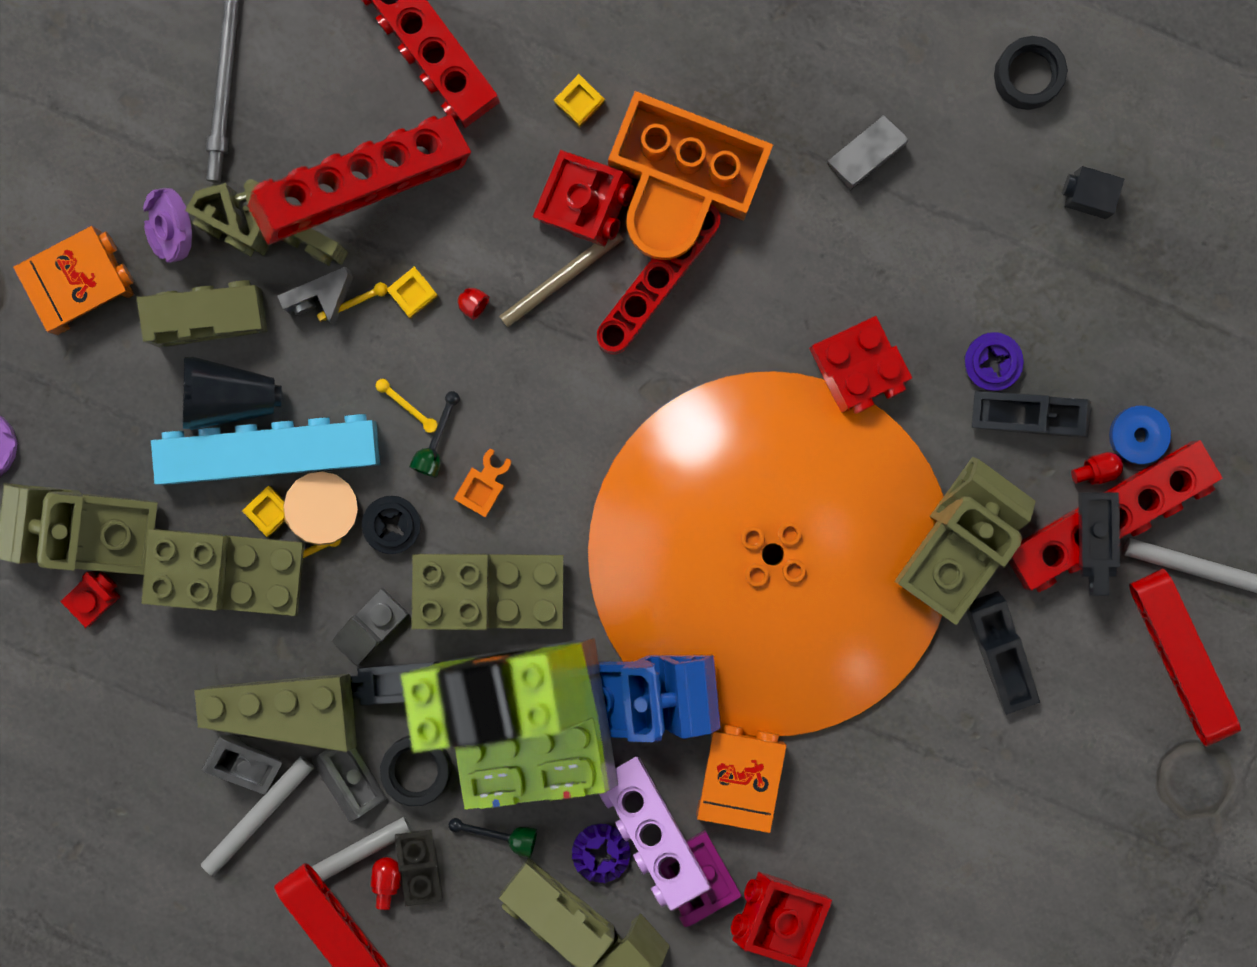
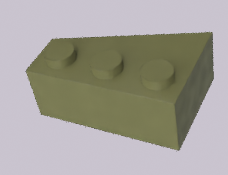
[137,280,268,348]
[499,858,614,967]

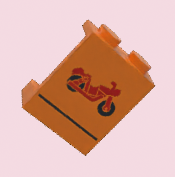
[13,226,134,335]
[696,724,786,833]

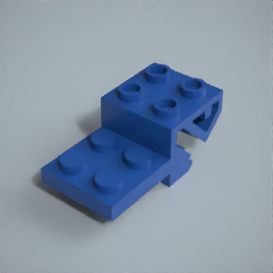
[599,655,721,742]

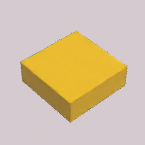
[554,74,605,127]
[386,266,438,319]
[242,486,285,537]

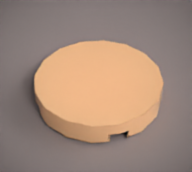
[283,471,358,546]

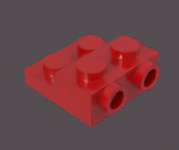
[532,150,634,247]
[809,316,912,414]
[731,871,832,967]

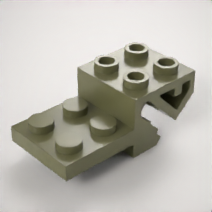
[185,179,349,266]
[895,457,1036,625]
[0,483,158,575]
[141,529,305,616]
[412,554,564,630]

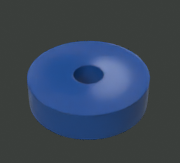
[1109,406,1171,464]

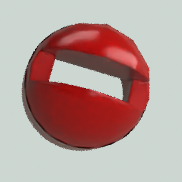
[457,288,489,320]

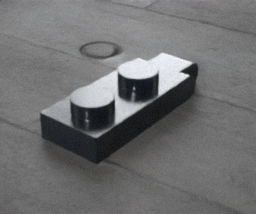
[351,661,439,705]

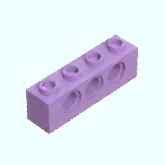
[599,756,712,911]

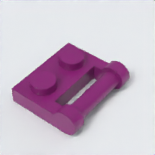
[660,830,742,927]

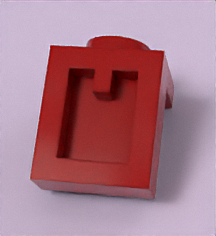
[60,571,121,628]

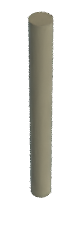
[499,232,624,328]

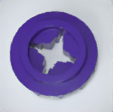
[964,332,1024,391]
[572,824,630,883]

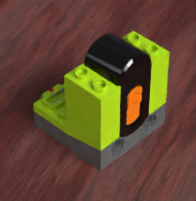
[401,638,618,809]

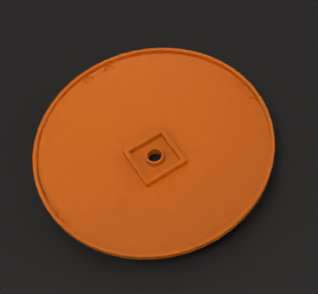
[588,371,944,736]

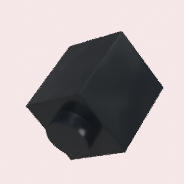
[1062,166,1125,219]

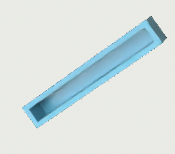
[151,414,380,485]

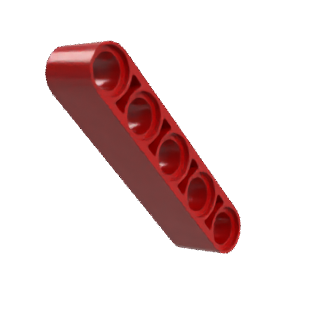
[597,205,721,355]
[1129,569,1241,747]
[274,863,390,967]

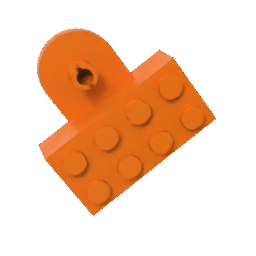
[608,91,774,260]

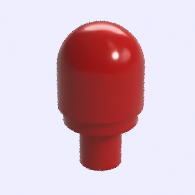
[1071,452,1123,485]
[370,857,401,910]

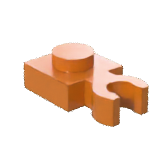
[454,449,512,518]

